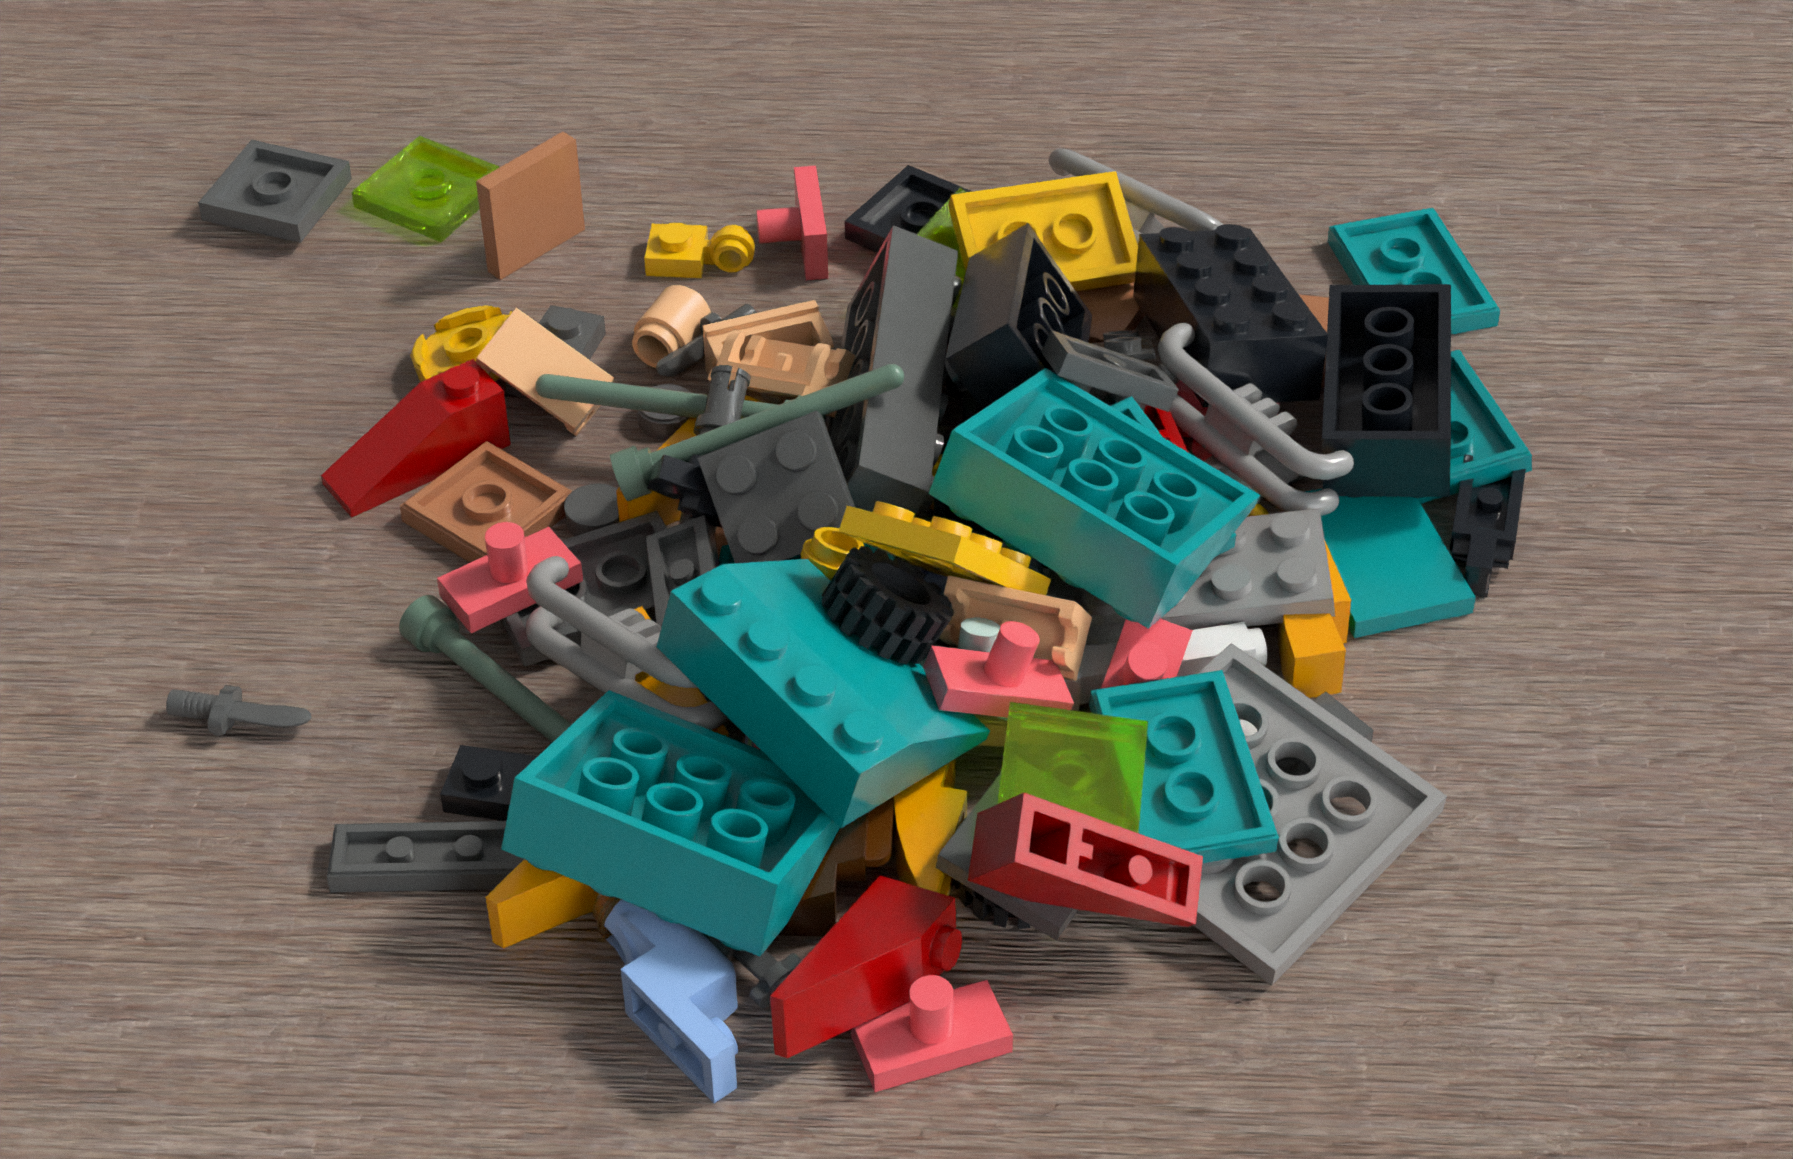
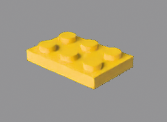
[948,171,1138,291]
[839,501,1051,595]

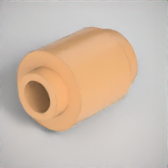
[632,285,711,368]

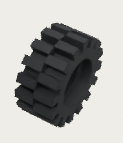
[821,546,954,665]

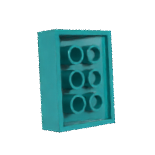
[928,368,1260,629]
[656,559,990,828]
[501,690,840,957]

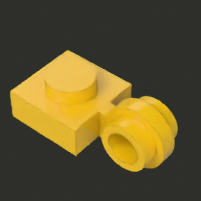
[644,223,755,278]

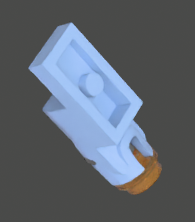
[592,894,738,1103]

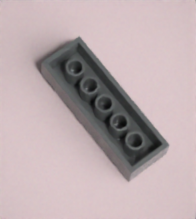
[828,225,962,516]

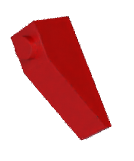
[321,359,511,518]
[968,793,1203,927]
[770,876,962,1059]

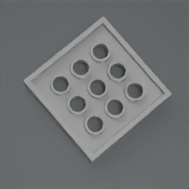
[1071,643,1447,985]

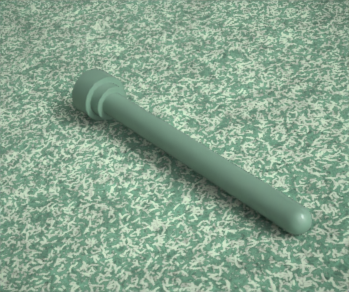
[610,364,904,501]
[535,374,826,423]
[399,595,572,743]

